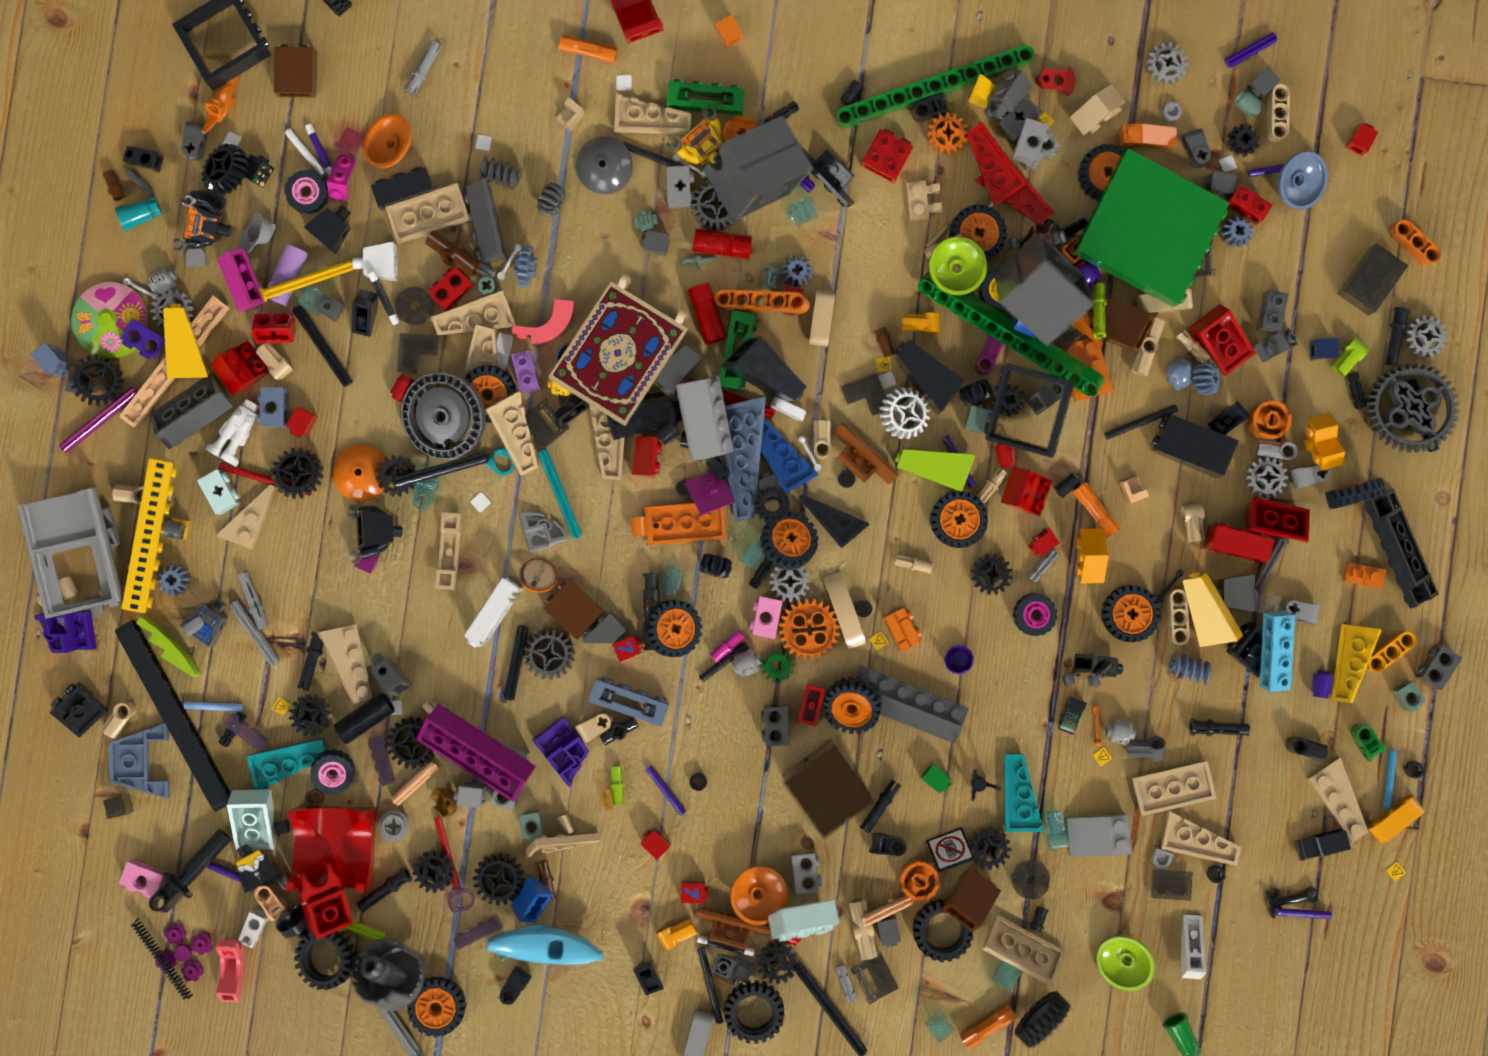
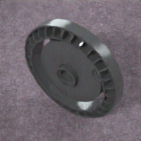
[401,371,486,460]

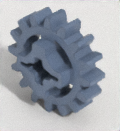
[514,245,538,288]

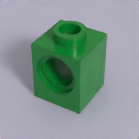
[920,763,952,794]

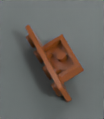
[833,423,899,484]
[695,907,771,950]

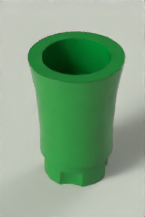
[1162,1013,1201,1056]

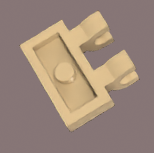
[906,181,942,222]

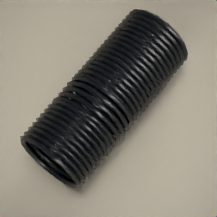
[334,692,395,744]

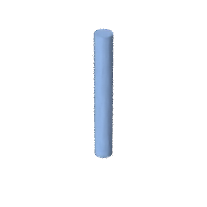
[184,701,243,712]

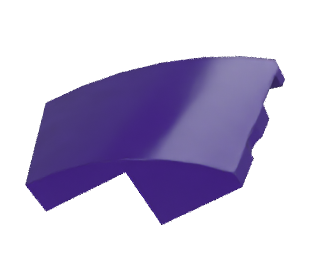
[34,611,97,653]
[532,716,589,787]

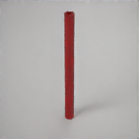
[218,462,313,496]

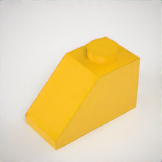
[968,74,996,109]

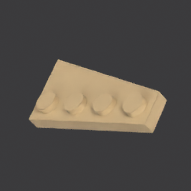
[589,404,625,481]
[1307,757,1368,843]

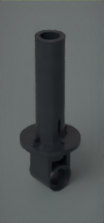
[149,829,232,913]

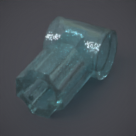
[1044,810,1070,851]

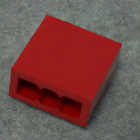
[861,129,914,184]

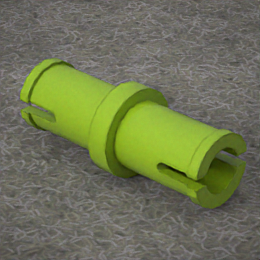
[609,766,625,806]

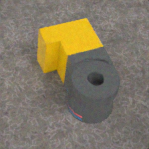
[163,518,190,540]

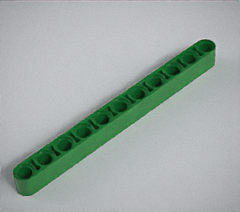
[836,45,1034,129]
[918,271,1104,397]

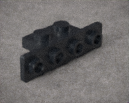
[802,148,855,208]

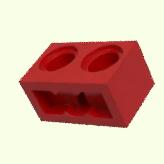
[1227,184,1273,225]
[428,267,474,311]
[251,313,297,344]

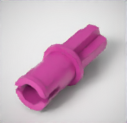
[709,630,745,663]

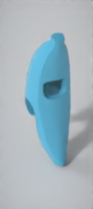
[486,925,604,965]

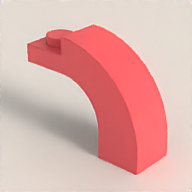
[512,299,575,345]
[216,938,245,1002]

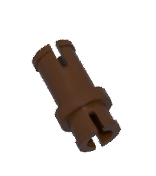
[103,170,125,201]
[875,327,895,358]

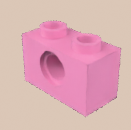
[749,596,783,639]
[119,859,166,898]

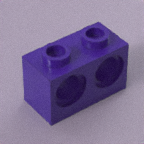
[120,318,165,359]

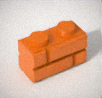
[883,607,923,652]

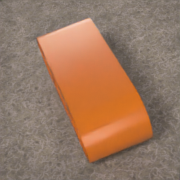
[1389,220,1442,266]

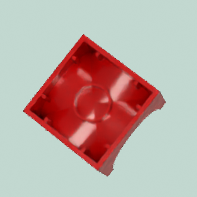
[285,806,376,892]

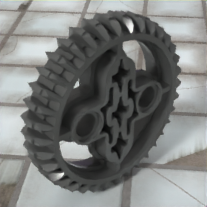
[1366,363,1460,453]

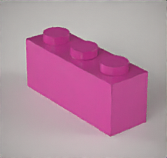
[217,248,264,313]

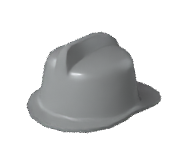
[240,212,276,254]

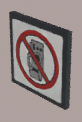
[926,827,975,873]

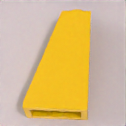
[163,304,209,378]
[1182,571,1243,647]

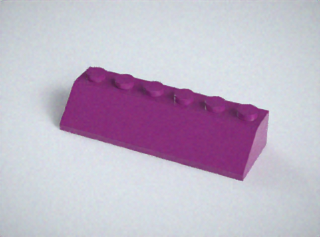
[416,703,536,802]

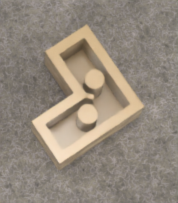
[1070,84,1125,135]

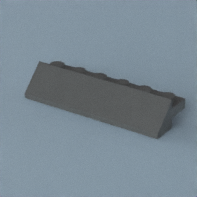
[856,666,969,743]

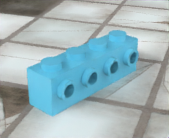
[1260,610,1296,692]

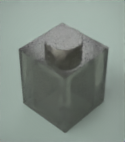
[103,793,134,819]

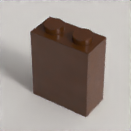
[274,44,317,98]
[1093,297,1155,354]
[543,580,604,640]
[942,868,1001,932]

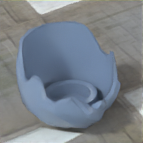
[1166,358,1194,391]

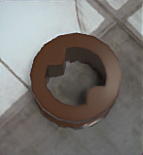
[305,789,324,807]

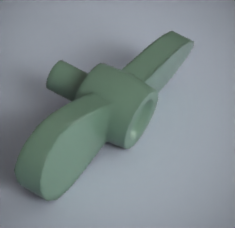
[681,256,717,269]

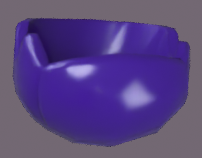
[1074,259,1100,288]
[944,645,974,675]

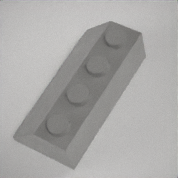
[676,376,734,461]

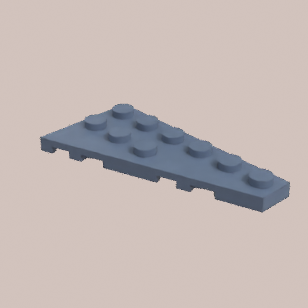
[724,397,766,521]

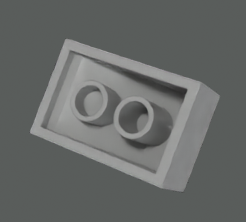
[1066,812,1132,857]

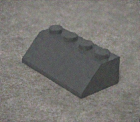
[464,178,507,264]
[149,372,233,449]

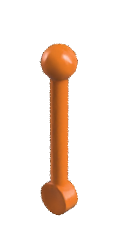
[1092,706,1102,747]

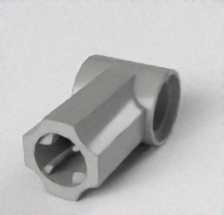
[1256,439,1298,461]

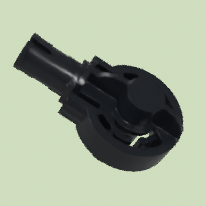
[275,903,309,939]

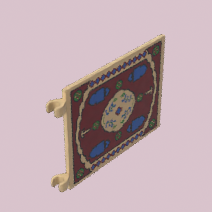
[548,274,689,426]

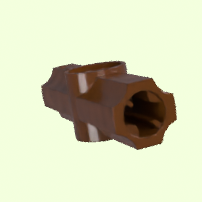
[425,230,481,277]

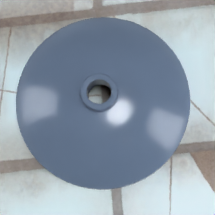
[1278,151,1328,210]

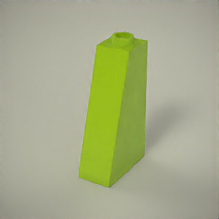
[895,449,975,492]

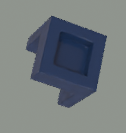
[1309,338,1339,361]

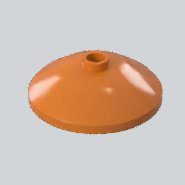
[363,113,412,169]
[333,444,390,502]
[730,866,788,925]

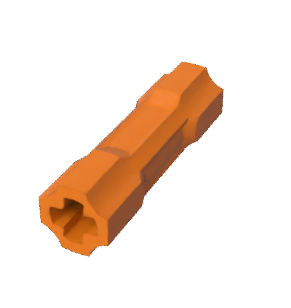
[559,34,618,65]
[1072,482,1121,538]
[960,1003,1018,1050]

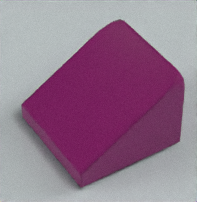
[354,550,381,573]

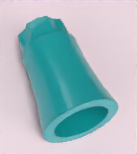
[115,197,162,232]

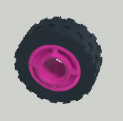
[1013,594,1058,636]

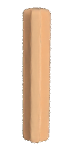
[391,761,439,806]
[861,895,913,926]

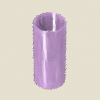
[267,244,309,306]

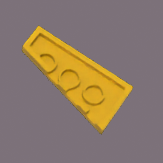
[1331,624,1382,703]

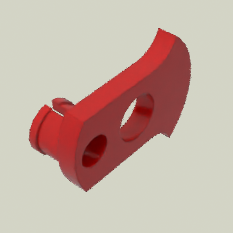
[1035,67,1076,96]

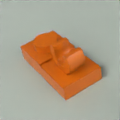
[1343,562,1386,588]

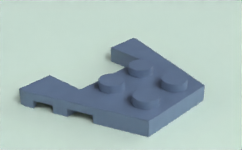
[109,723,170,799]

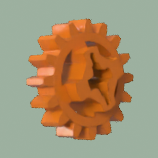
[927,112,968,156]

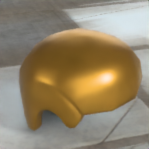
[431,788,458,818]

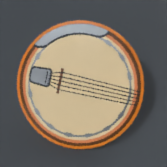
[519,558,558,593]

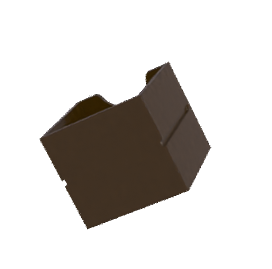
[782,740,874,839]

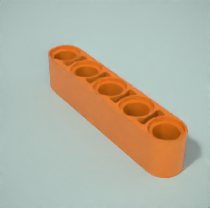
[714,289,810,314]

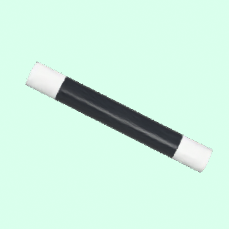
[367,270,400,325]
[697,935,755,956]

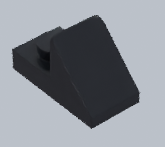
[554,394,589,429]
[1208,401,1250,435]
[633,960,664,996]

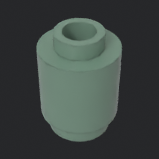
[1234,89,1263,117]

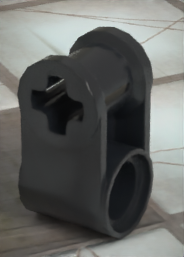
[912,93,950,122]
[869,832,907,856]
[499,965,532,1005]

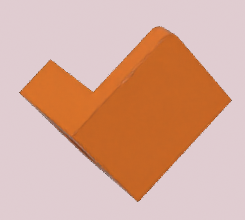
[715,15,743,48]

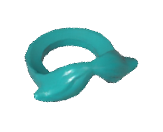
[485,446,515,476]

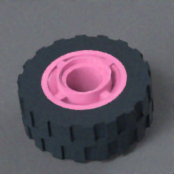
[284,170,329,214]
[310,749,355,794]

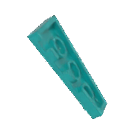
[246,738,326,790]
[1004,754,1044,832]

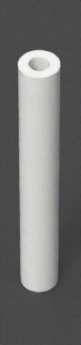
[285,129,326,177]

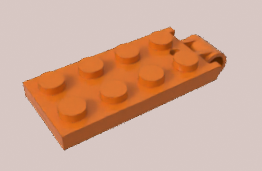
[630,503,727,546]

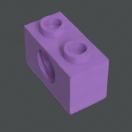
[511,350,541,394]

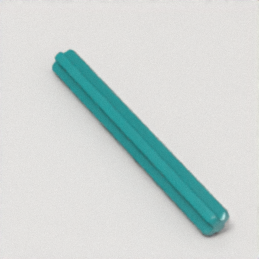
[538,449,582,539]

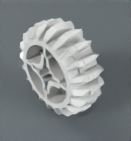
[879,387,930,439]

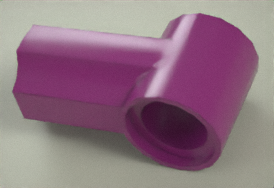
[975,336,1003,376]

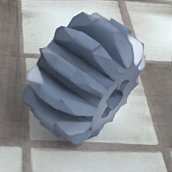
[1221,215,1255,248]
[781,255,813,288]
[1193,362,1221,395]
[156,564,191,596]

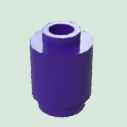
[1311,670,1333,698]

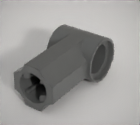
[1127,736,1166,762]

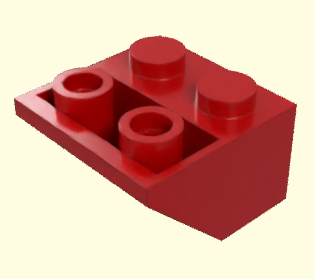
[210,341,270,396]
[632,436,663,478]
[1001,466,1052,516]

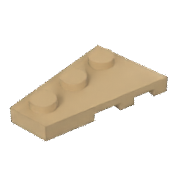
[463,324,498,378]

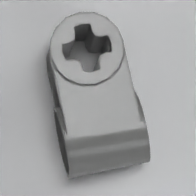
[1290,465,1331,489]
[1279,600,1320,625]

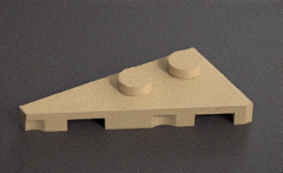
[217,485,276,549]
[525,833,600,858]

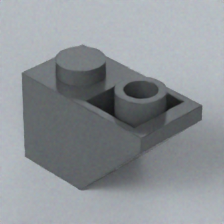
[582,613,627,643]

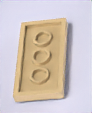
[385,183,470,244]
[1131,760,1217,816]
[983,915,1066,987]

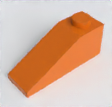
[1119,124,1177,148]

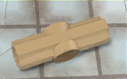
[1130,317,1165,377]
[112,484,175,507]
[849,899,878,960]

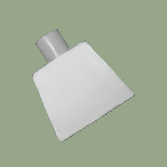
[352,242,398,281]

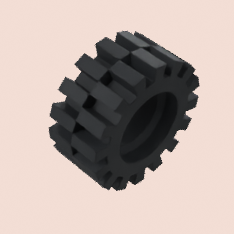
[754,486,790,524]

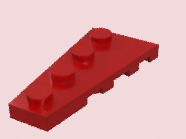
[975,166,1054,225]

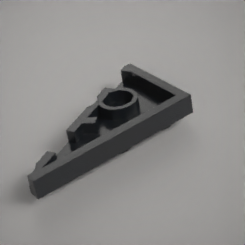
[798,494,870,548]

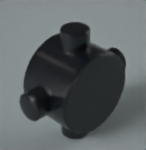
[274,820,290,835]

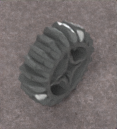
[691,180,734,231]
[523,628,576,680]

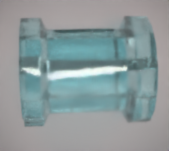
[760,267,781,290]

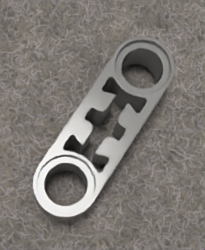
[683,1009,714,1056]

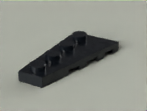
[606,401,683,441]

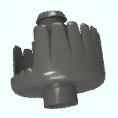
[351,938,425,1011]

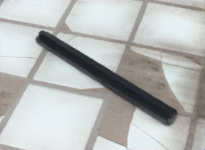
[794,960,868,1056]

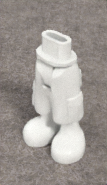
[205,399,260,466]

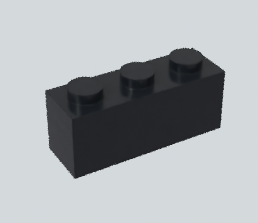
[371,166,435,211]

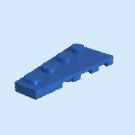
[761,418,819,493]

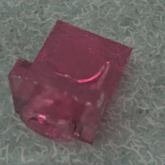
[334,127,365,157]

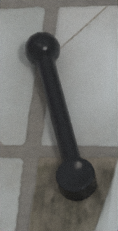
[1156,570,1183,602]

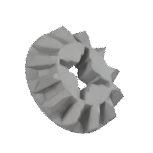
[378,810,410,842]

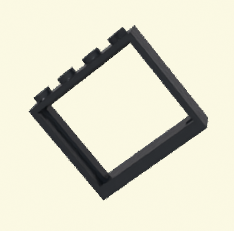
[172,0,272,91]
[984,363,1075,458]

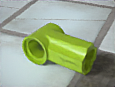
[1331,337,1370,377]

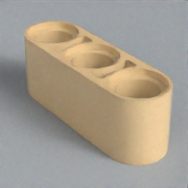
[1266,84,1290,143]
[1136,289,1194,315]
[809,290,836,347]
[1166,589,1190,645]

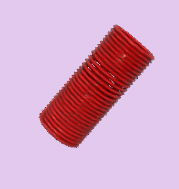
[693,228,753,260]
[687,283,727,345]

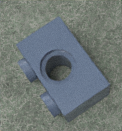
[257,387,288,427]

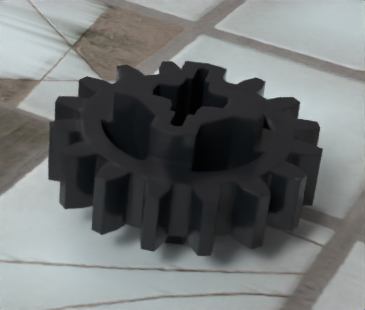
[375,455,416,497]
[970,554,1013,595]
[289,694,332,736]
[970,827,1012,870]
[412,850,455,893]
[756,941,799,984]

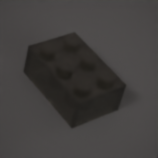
[1337,244,1409,316]

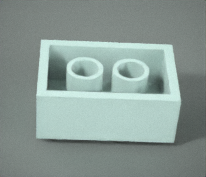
[768,900,840,942]

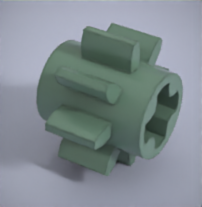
[634,210,658,233]

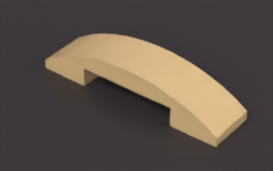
[435,512,461,590]
[823,571,866,650]

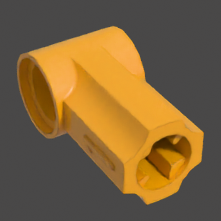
[902,312,940,334]
[656,918,697,951]

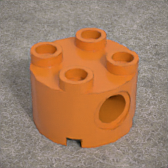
[1247,401,1292,440]
[899,858,939,901]

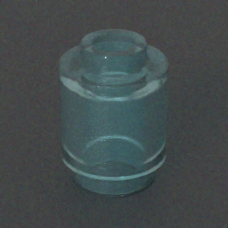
[661,567,684,596]

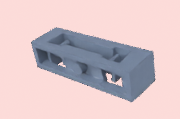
[588,677,669,727]

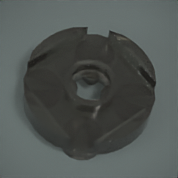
[395,287,434,326]
[1011,859,1050,899]

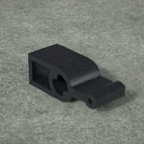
[1294,828,1351,861]

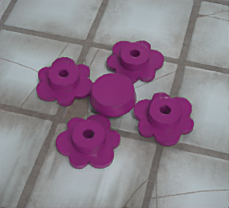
[155,924,212,981]

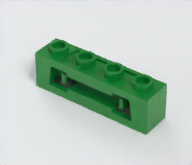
[666,79,745,116]
[719,310,758,392]

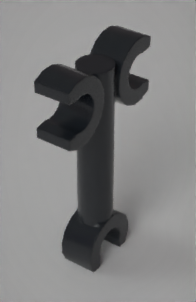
[1264,887,1319,919]

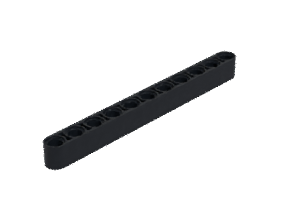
[115,619,231,812]

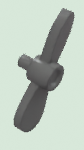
[125,169,153,197]

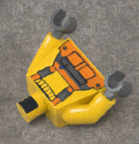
[667,106,724,165]

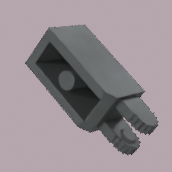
[984,69,1032,119]

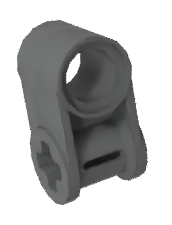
[181,121,208,161]
[1181,128,1211,168]

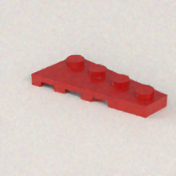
[966,122,1027,207]

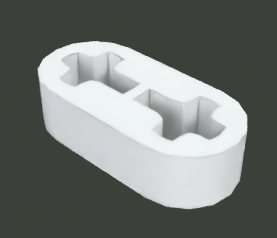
[770,397,806,421]

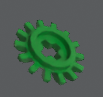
[760,648,795,683]

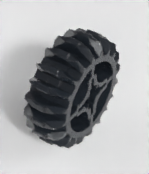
[201,143,250,195]
[70,354,124,407]
[271,448,324,499]
[386,717,435,769]
[473,852,525,906]

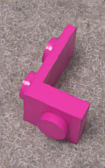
[327,155,356,201]

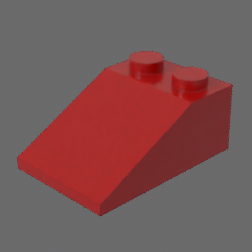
[1189,304,1256,377]

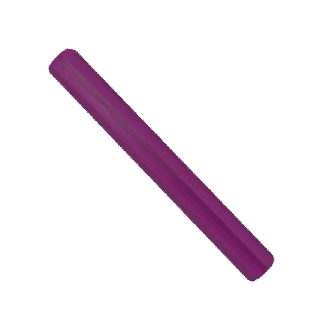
[59,387,138,453]

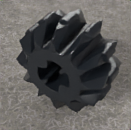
[1227,124,1261,157]
[959,379,993,406]
[992,384,1026,417]
[699,553,732,579]

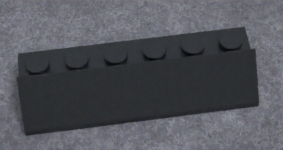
[1364,488,1439,609]

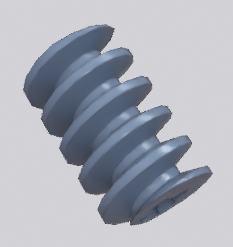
[1167,652,1211,685]

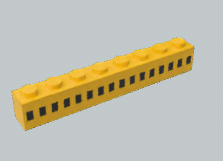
[121,456,178,613]

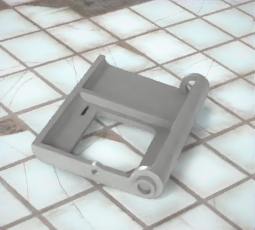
[17,488,124,619]

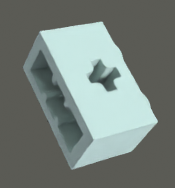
[197,469,241,515]

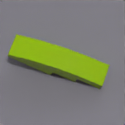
[136,617,201,677]

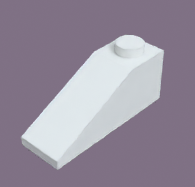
[1180,915,1206,979]

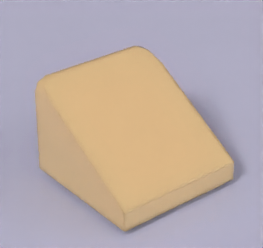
[554,812,575,835]

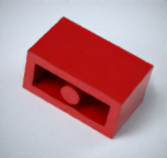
[797,683,825,727]

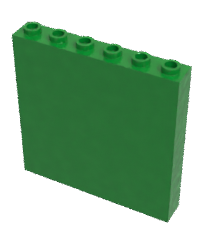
[1073,148,1229,307]

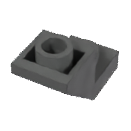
[1254,328,1298,363]
[711,953,754,983]

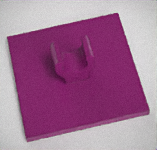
[685,472,736,515]

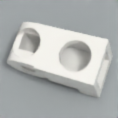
[238,907,269,949]

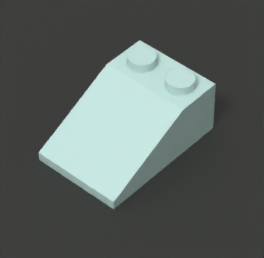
[227,789,275,850]

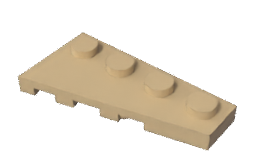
[614,93,692,134]
[431,290,517,336]
[485,390,538,476]
[318,624,373,704]
[1160,810,1241,866]

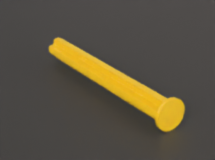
[259,260,354,302]

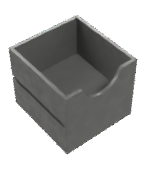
[703,115,813,222]
[994,232,1093,346]

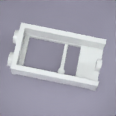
[464,578,523,648]

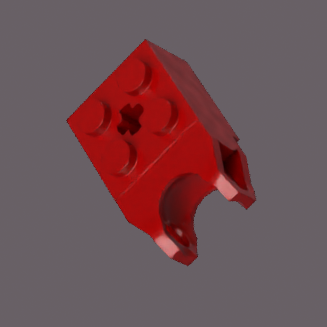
[297,860,354,939]

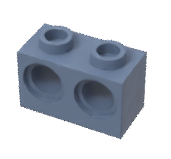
[30,342,73,377]

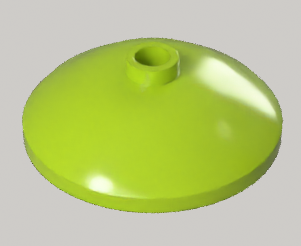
[929,237,987,295]
[1097,935,1155,991]

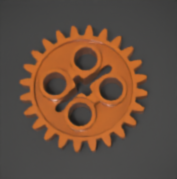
[778,598,840,661]

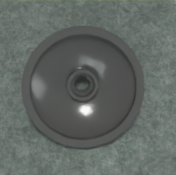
[576,136,633,195]

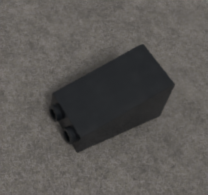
[722,337,807,401]
[894,340,965,415]
[1151,414,1239,478]

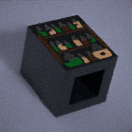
[245,154,275,188]

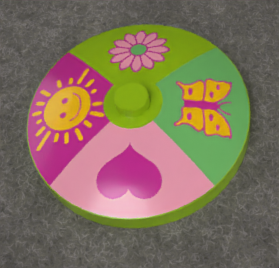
[71,282,150,359]

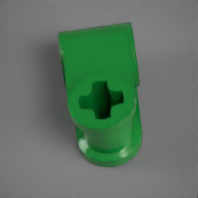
[1350,724,1386,762]

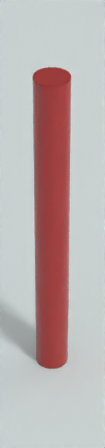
[434,816,461,893]

